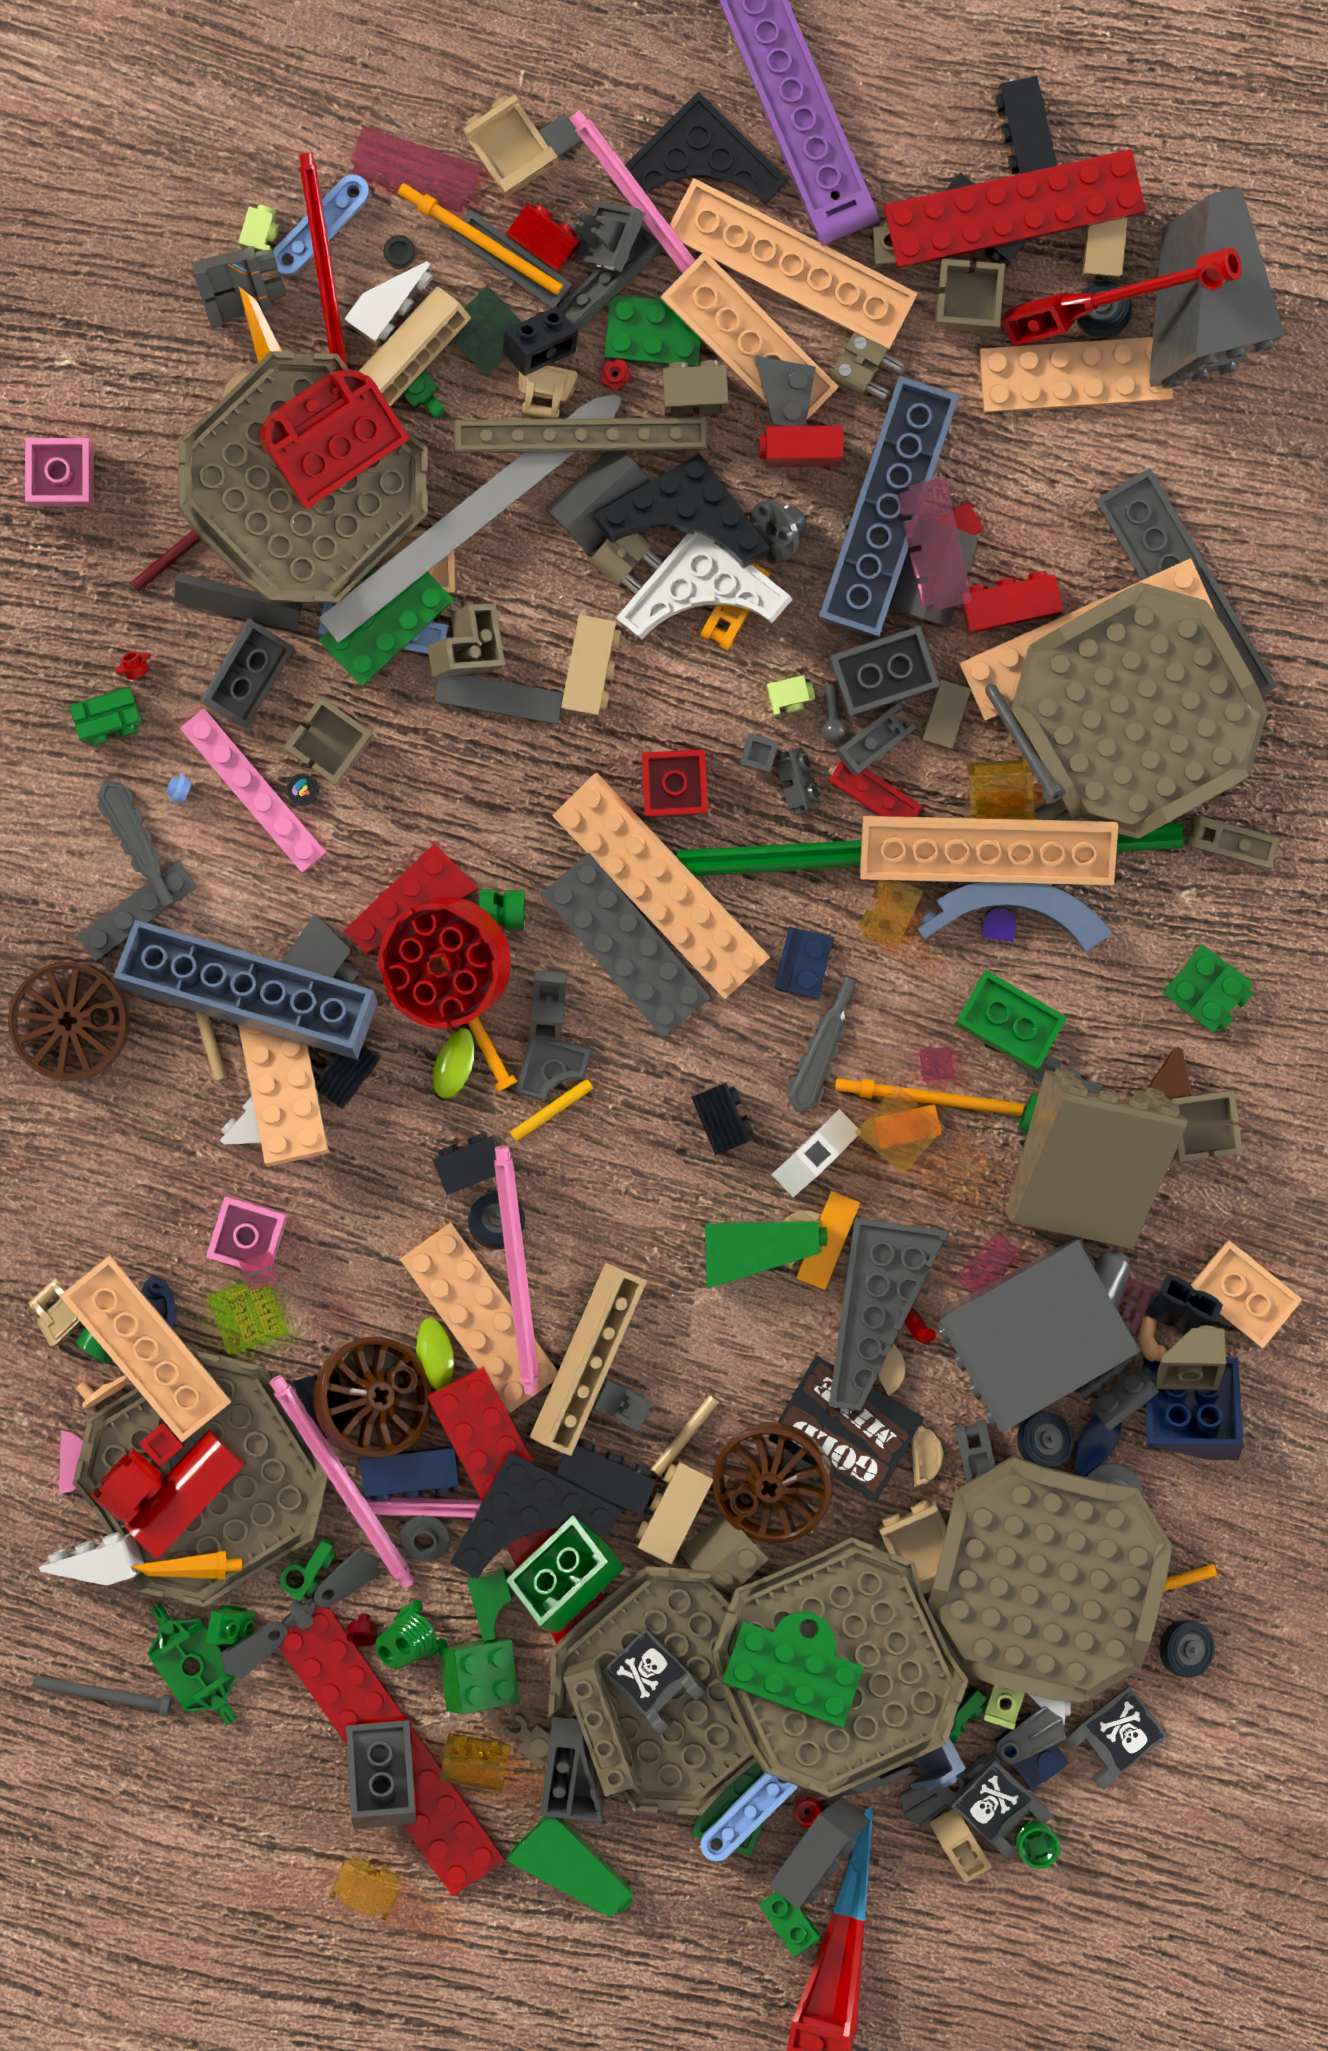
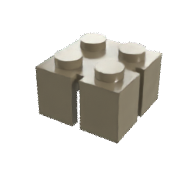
[934,259,1005,334]
[663,360,728,416]
[283,696,374,787]
[1169,1090,1243,1162]

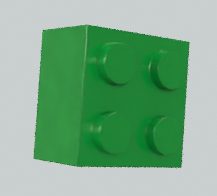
[439,1637,520,1714]

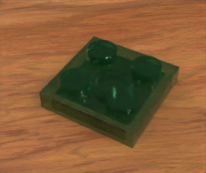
[451,286,522,376]

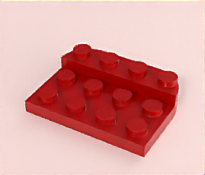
[259,370,410,509]

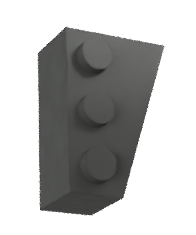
[540,1717,604,1823]
[769,1797,871,1909]

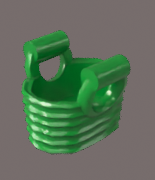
[376,1600,448,1669]

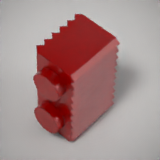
[506,203,579,274]

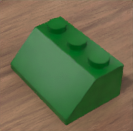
[506,1515,625,1633]

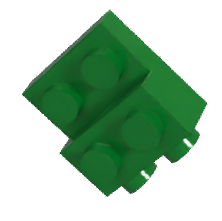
[1162,944,1253,1033]

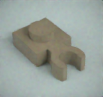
[504,1713,550,1769]

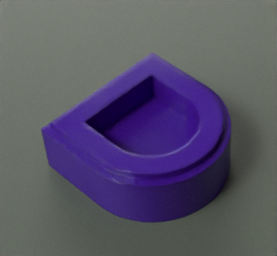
[981,908,1016,942]

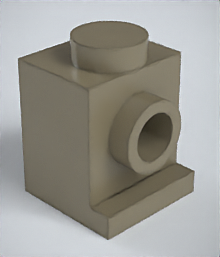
[872,220,906,270]

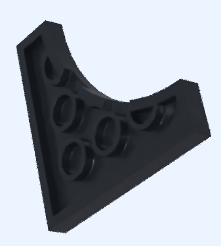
[609,91,788,205]
[594,453,770,569]
[450,1450,622,1578]

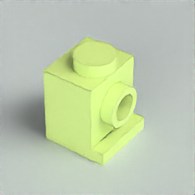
[238,205,279,252]
[766,675,816,717]
[981,1684,1025,1730]

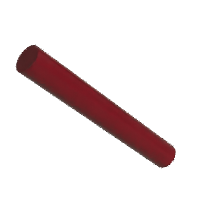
[131,529,201,592]

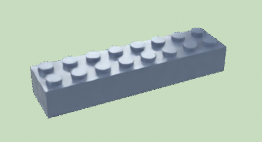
[818,376,959,640]
[113,920,378,1060]

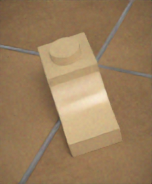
[930,1809,993,1883]

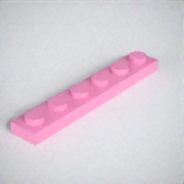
[180,708,327,873]

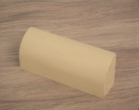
[358,286,471,407]

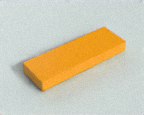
[796,1191,861,1290]

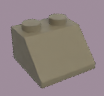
[1154,1325,1226,1390]
[679,1513,769,1588]

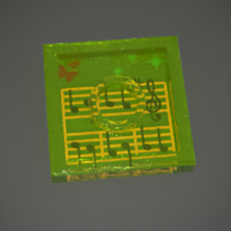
[207,1275,289,1355]

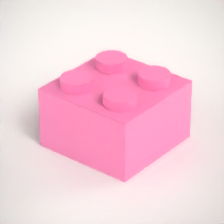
[25,438,94,507]
[206,1195,289,1276]

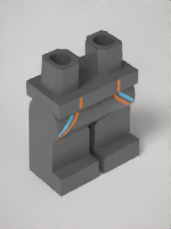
[192,246,286,329]

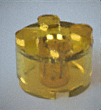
[329,1855,402,1920]

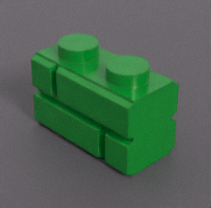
[69,686,144,747]

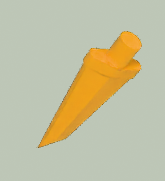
[239,287,282,363]
[130,1551,242,1580]

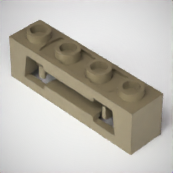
[563,1658,639,1796]

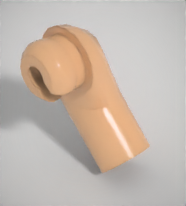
[1137,1316,1167,1362]

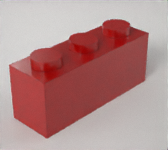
[960,571,1063,634]

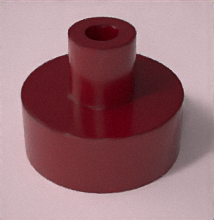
[346,1613,379,1646]

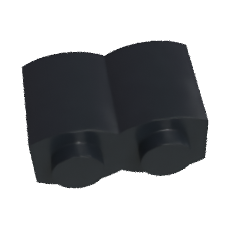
[1146,1275,1223,1335]

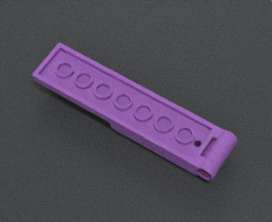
[718,0,880,246]

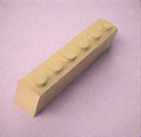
[530,1262,647,1456]

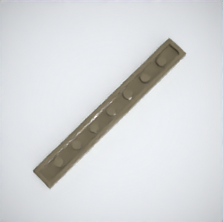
[453,417,707,453]

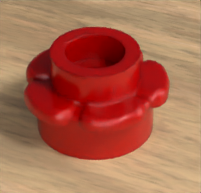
[600,359,631,390]
[792,1796,823,1828]

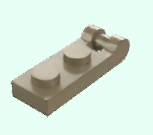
[1185,815,1280,869]

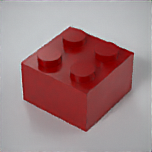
[641,749,708,818]

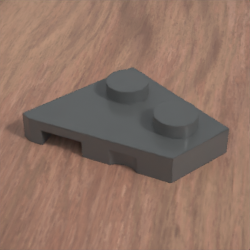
[754,356,816,426]

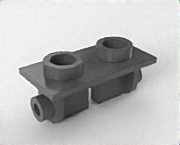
[775,748,819,815]

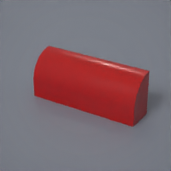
[123,1428,247,1559]

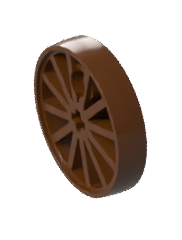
[8,961,130,1081]
[313,1337,432,1458]
[712,1422,834,1543]

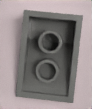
[346,1720,417,1829]

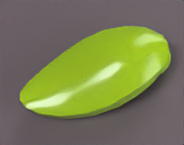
[433,1029,474,1098]
[416,1318,454,1390]

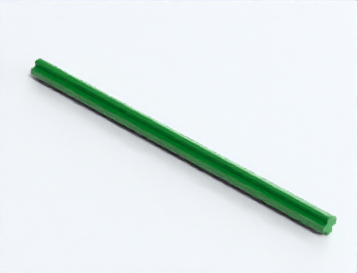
[677,822,1183,876]

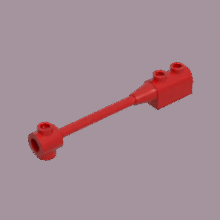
[1001,247,1242,347]

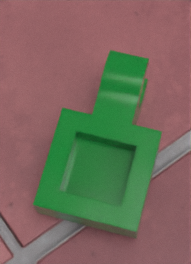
[402,371,446,420]

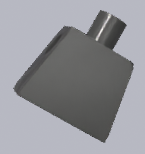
[281,915,361,984]

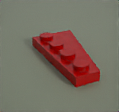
[344,843,478,954]

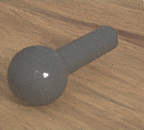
[822,684,847,744]

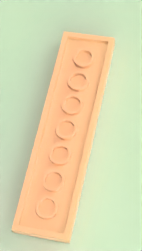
[669,178,918,350]
[959,558,1217,721]
[552,773,770,999]
[860,816,1118,885]

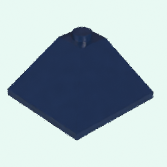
[1143,1357,1243,1460]

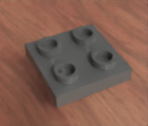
[571,201,646,272]

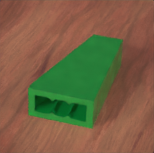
[705,1220,828,1287]
[507,1817,633,1917]

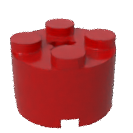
[90,1448,163,1523]

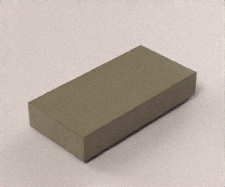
[922,679,971,750]

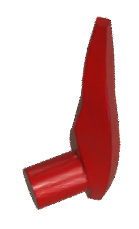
[904,1307,936,1346]

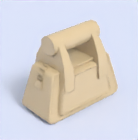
[518,366,578,419]
[29,1277,82,1347]

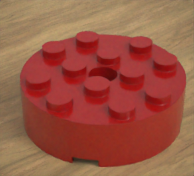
[378,897,511,1029]

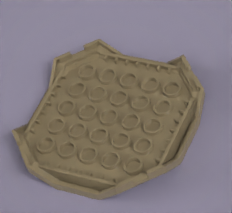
[178,351,428,603]
[1011,582,1268,839]
[72,1350,328,1607]
[927,1456,1172,1702]
[711,1537,969,1798]
[548,1566,757,1816]

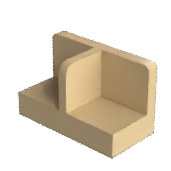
[1081,217,1128,280]

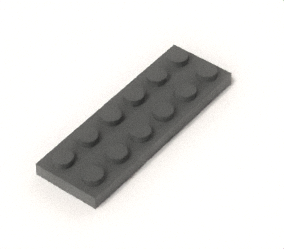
[541,853,711,1038]

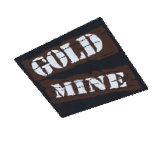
[768,1356,923,1501]

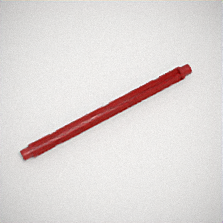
[298,152,348,368]

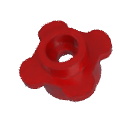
[115,651,151,680]

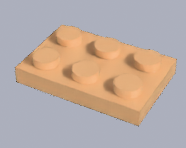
[1191,1239,1303,1348]

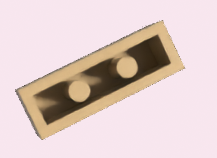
[561,615,621,717]
[635,1460,713,1564]

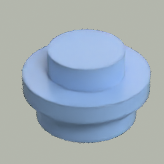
[166,773,192,804]

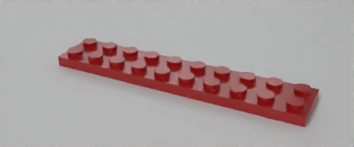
[427,1366,605,1644]
[278,1606,505,1897]

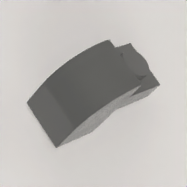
[529,970,567,1042]
[592,1377,652,1431]

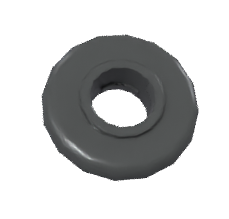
[400,1515,450,1561]

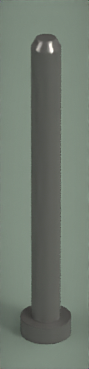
[985,684,1066,804]
[32,1676,172,1717]

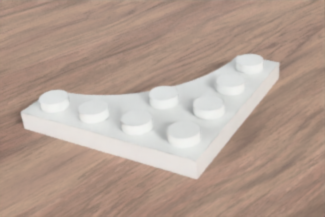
[616,532,793,640]

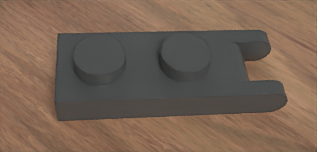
[835,702,919,777]

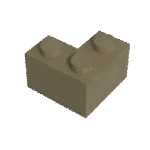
[427,603,505,677]

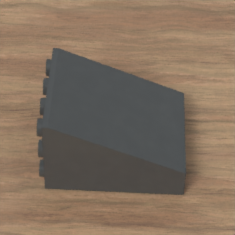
[1149,187,1285,389]
[938,1237,1141,1433]

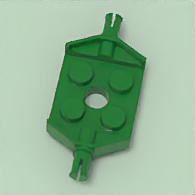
[147,1602,237,1726]

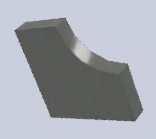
[515,1039,593,1101]

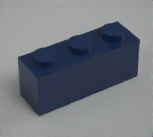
[360,1446,460,1501]

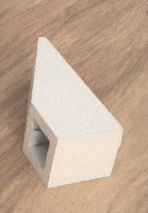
[344,261,433,346]
[39,1532,145,1586]

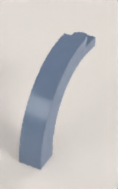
[916,882,1113,952]

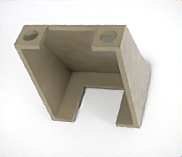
[1006,1068,1188,1249]

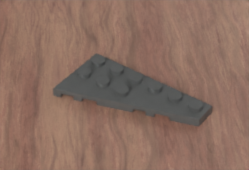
[828,1218,949,1411]

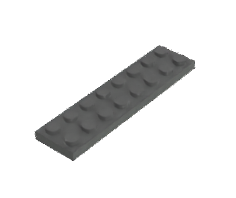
[1094,469,1277,696]

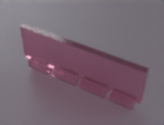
[350,126,482,212]
[898,477,972,610]

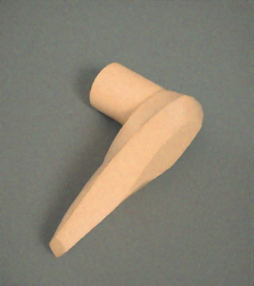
[75,1375,130,1408]

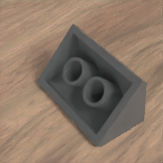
[545,451,650,555]
[889,518,979,628]
[200,618,294,729]

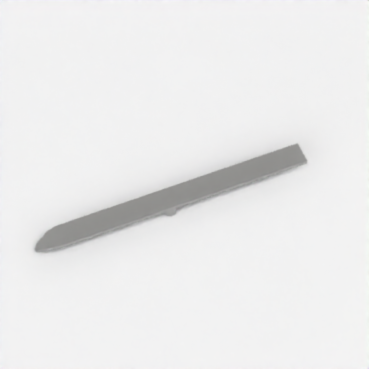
[318,395,621,643]

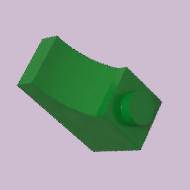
[467,1567,515,1642]

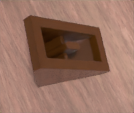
[1144,1047,1192,1099]

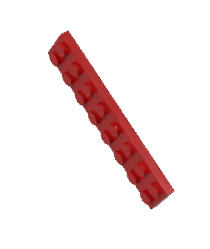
[883,149,1146,269]

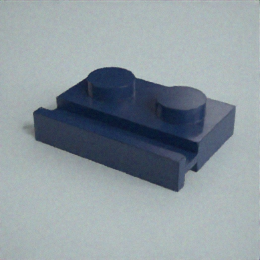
[774,926,834,999]
[994,1711,1069,1791]

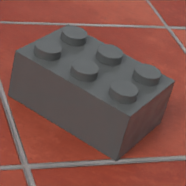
[828,626,940,719]

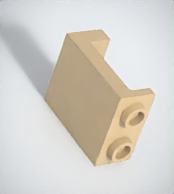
[463,95,559,199]
[878,1500,947,1594]

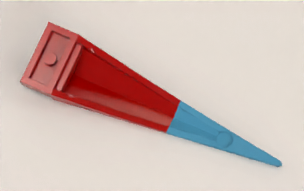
[787,1807,873,2051]

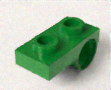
[280,1537,336,1601]
[205,1605,256,1645]
[949,1686,987,1743]
[758,1891,821,1958]

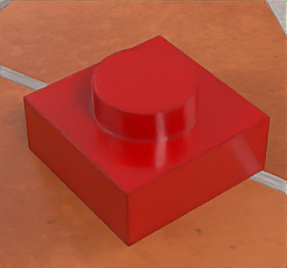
[139,1422,185,1467]

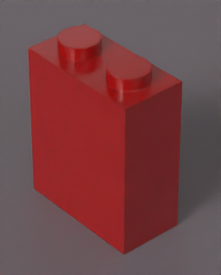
[759,426,843,468]

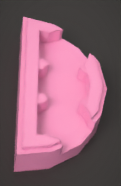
[59,1430,83,1494]

